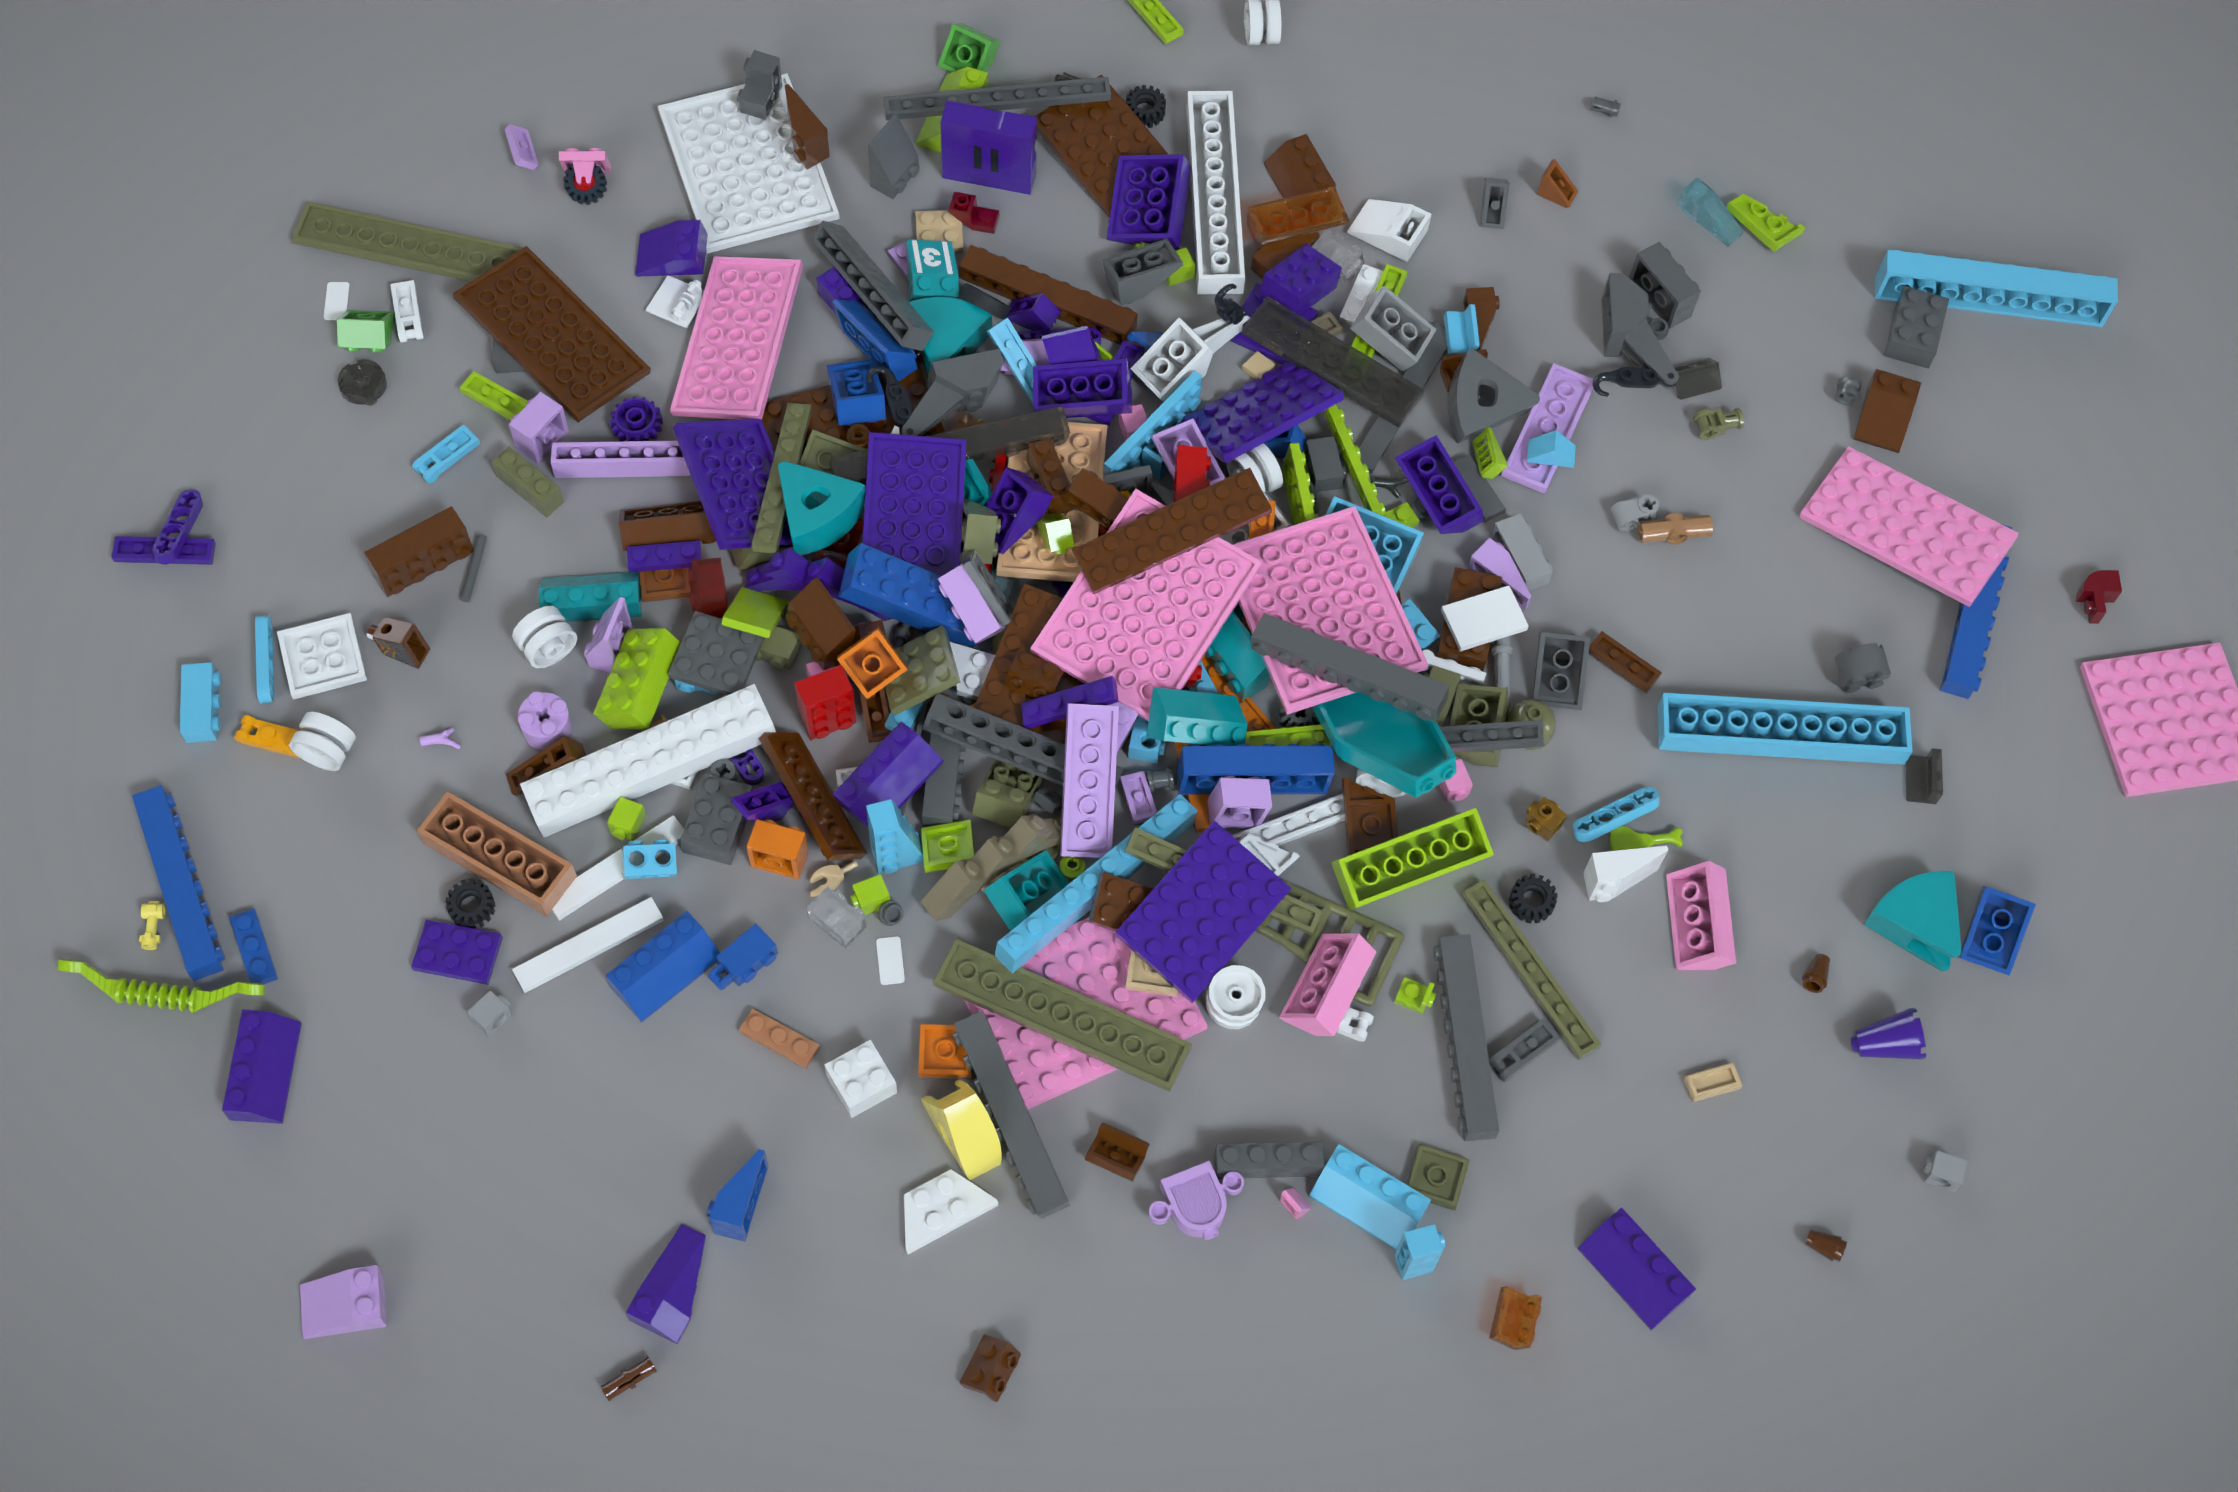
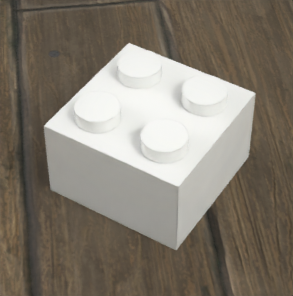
[824,1040,897,1118]

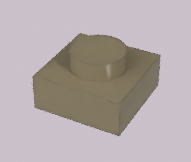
[1310,312,1343,343]

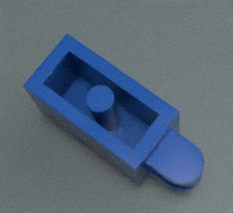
[708,923,778,990]

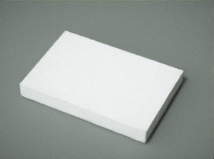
[1441,586,1529,651]

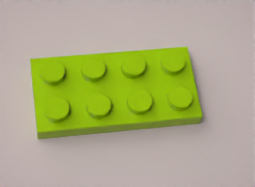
[1281,443,1318,525]

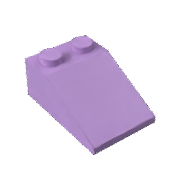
[584,597,633,673]
[300,1265,387,1339]

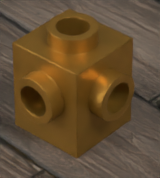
[1524,796,1567,842]

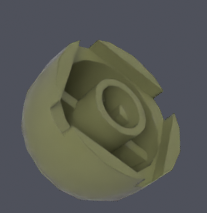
[1506,699,1556,750]

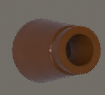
[1802,954,1830,993]
[1805,1230,1848,1262]

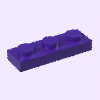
[627,541,702,573]

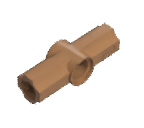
[1638,513,1713,544]

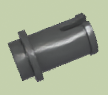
[1591,96,1621,118]

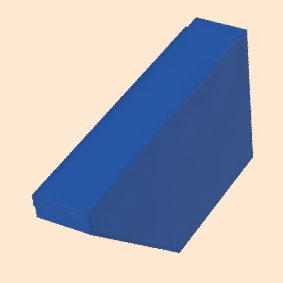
[1127,332,1163,352]

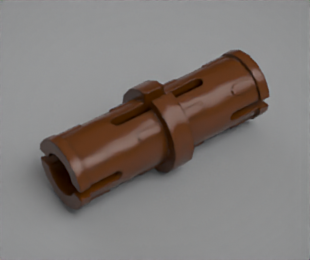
[600,1357,657,1401]

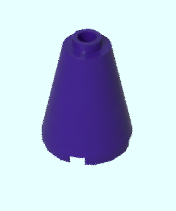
[1850,1008,1926,1060]

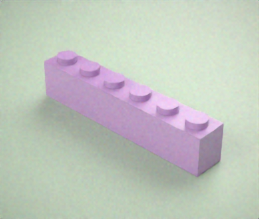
[551,441,691,478]

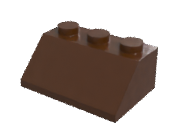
[1264,134,1336,215]
[786,578,856,671]

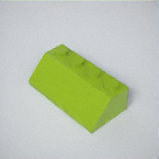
[916,67,988,153]

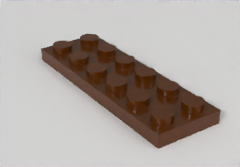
[759,732,867,861]

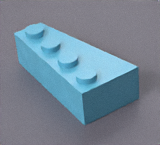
[866,799,924,874]

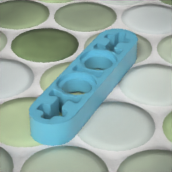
[255,615,274,704]
[1573,787,1660,842]

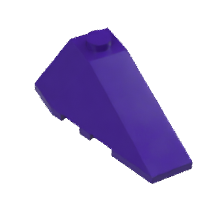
[626,1224,706,1344]

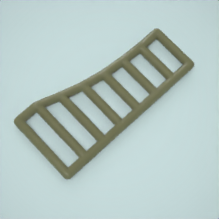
[1255,879,1404,1007]

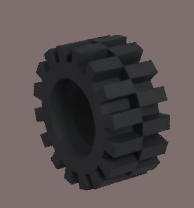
[1126,85,1166,128]
[1509,874,1558,924]
[445,879,496,929]

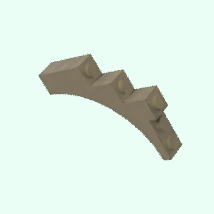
[920,814,1062,921]

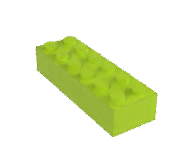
[1331,808,1494,909]

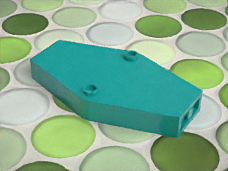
[1312,692,1456,798]

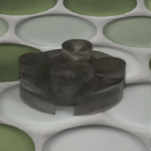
[337,359,387,406]

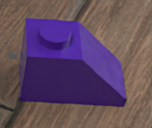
[1006,293,1060,331]

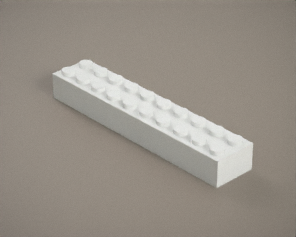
[1186,91,1245,294]
[520,684,776,838]

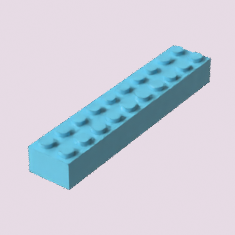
[1875,250,2118,327]
[1657,693,1913,765]

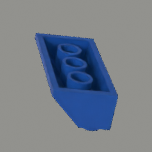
[832,299,918,381]
[605,911,720,1023]

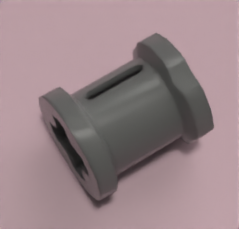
[1145,766,1174,792]

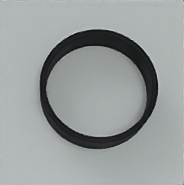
[959,283,1011,319]

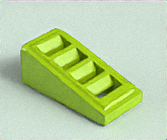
[1472,427,1508,480]

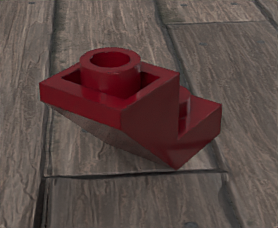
[948,192,1000,234]

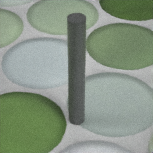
[460,534,487,602]

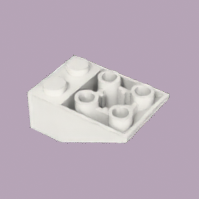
[1347,199,1432,262]

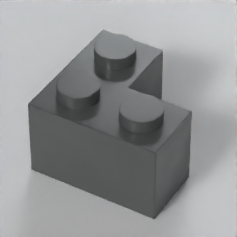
[737,50,782,120]

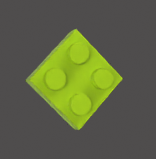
[921,820,975,873]

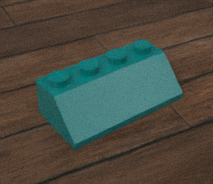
[539,572,642,622]
[1204,611,1270,701]
[1146,687,1248,746]

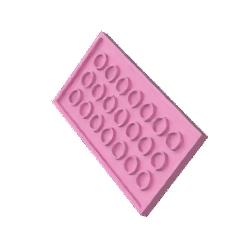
[670,256,803,420]
[1799,446,2019,607]

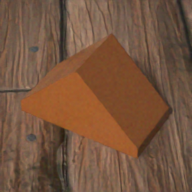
[1537,159,1578,208]

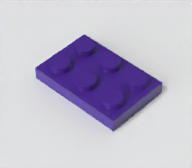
[411,920,503,985]

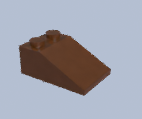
[785,84,830,170]
[1853,369,1921,453]

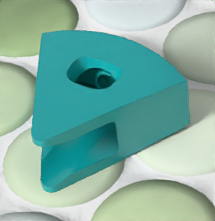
[909,297,993,375]
[778,461,866,555]
[1864,871,1961,972]

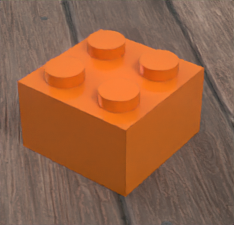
[837,627,908,699]
[746,819,808,880]

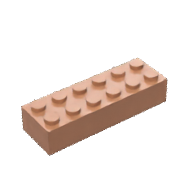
[417,791,577,917]

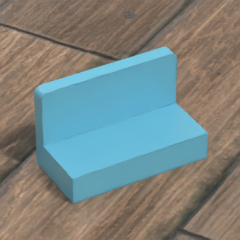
[1444,304,1480,355]

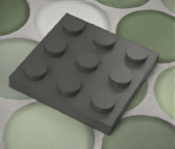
[668,611,765,695]

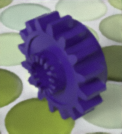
[610,397,663,442]

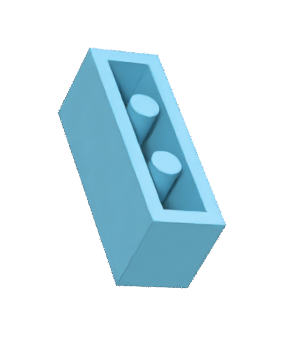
[180,662,222,743]
[1394,1224,1445,1280]

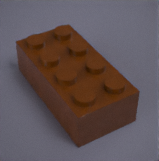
[364,506,473,597]
[1436,567,1502,672]

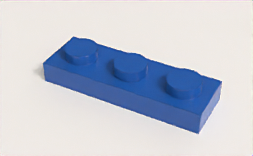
[229,908,278,984]

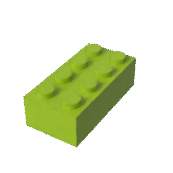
[593,628,681,729]

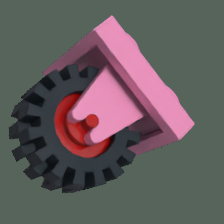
[559,148,611,205]

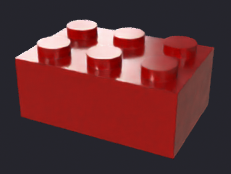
[794,665,856,741]

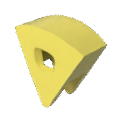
[921,1079,1002,1181]

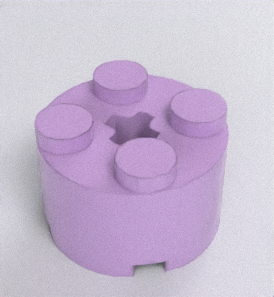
[518,692,572,750]

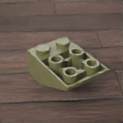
[972,759,1043,828]

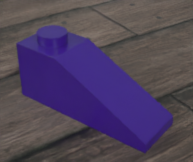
[731,781,795,822]

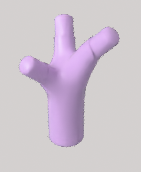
[420,727,461,749]

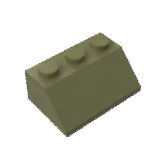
[1450,684,1510,767]

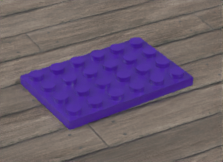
[1179,360,1344,464]
[673,419,793,550]
[862,432,966,576]
[1114,820,1292,1003]

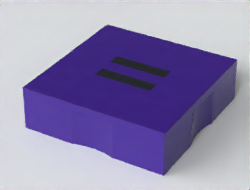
[940,100,1037,195]

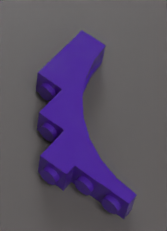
[744,548,893,621]

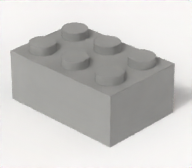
[1350,286,1437,372]

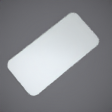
[323,282,349,320]
[876,936,905,985]

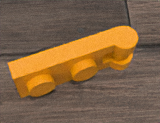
[234,715,300,758]

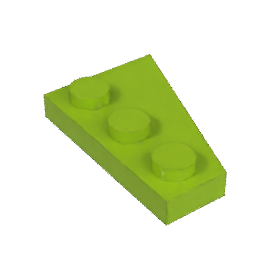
[1726,193,1806,252]

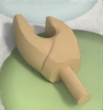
[810,861,858,897]

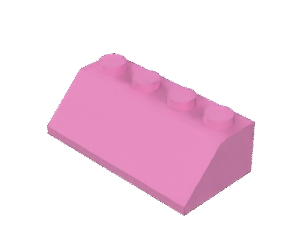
[1666,861,1736,970]
[1279,933,1376,1036]

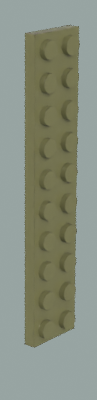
[292,201,523,282]
[933,939,1192,1092]

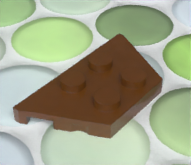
[1342,778,1398,855]

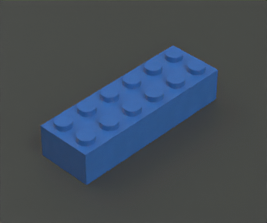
[838,543,978,648]
[1177,744,1335,795]

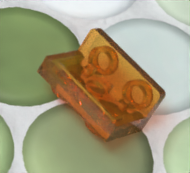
[1489,1286,1542,1350]

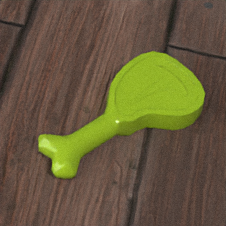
[1608,826,1683,851]

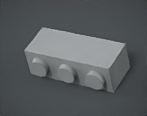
[1492,514,1553,591]

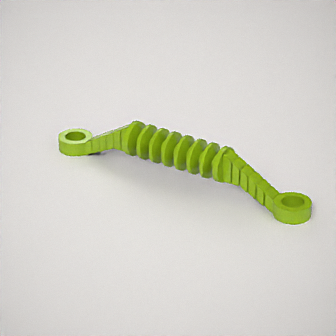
[56,959,265,1013]

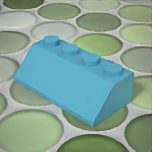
[1309,1144,1431,1250]

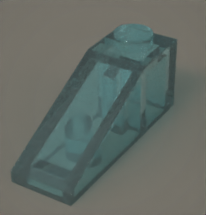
[1677,177,1743,247]

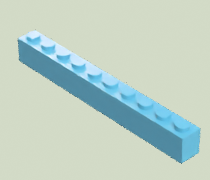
[995,794,1198,974]

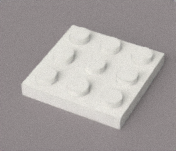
[277,613,367,700]

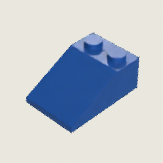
[826,359,886,426]
[1960,886,2036,976]
[707,1149,769,1242]

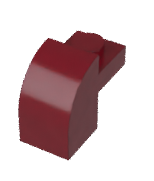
[2076,570,2122,624]

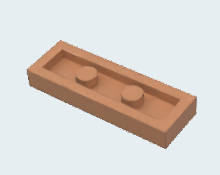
[739,1008,820,1070]

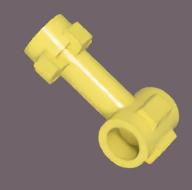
[139,901,166,950]

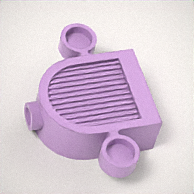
[1149,1161,1244,1240]

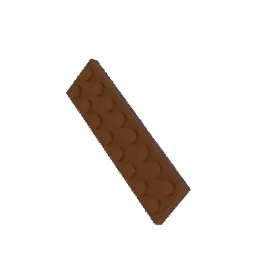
[1072,468,1272,594]

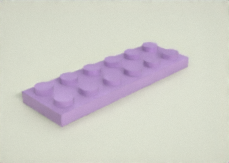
[1501,363,1593,494]
[1060,704,1119,858]

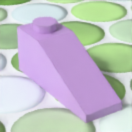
[1468,538,1531,610]

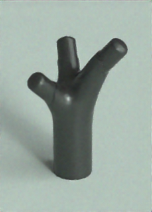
[1371,477,1408,498]

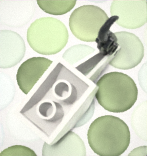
[1131,283,1251,402]

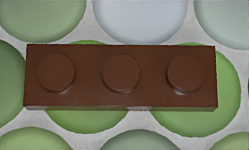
[1589,631,1662,694]

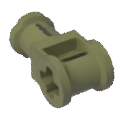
[1693,408,1744,440]

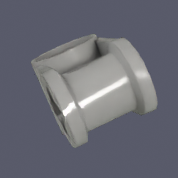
[1610,495,1660,532]

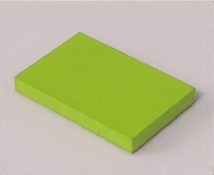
[722,587,789,638]

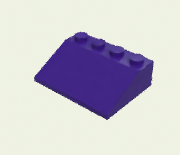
[1107,154,1191,250]

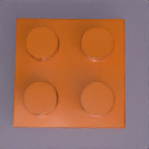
[918,1024,971,1078]

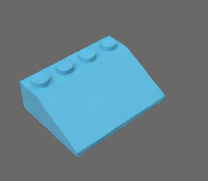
[1326,496,1424,594]

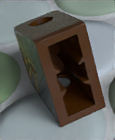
[367,617,430,669]

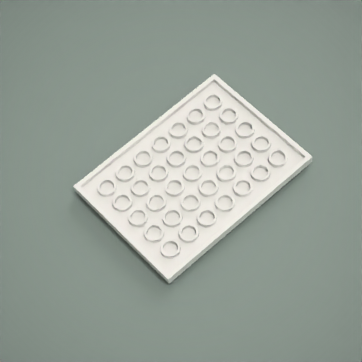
[658,73,840,254]

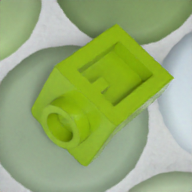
[1394,977,1437,1014]

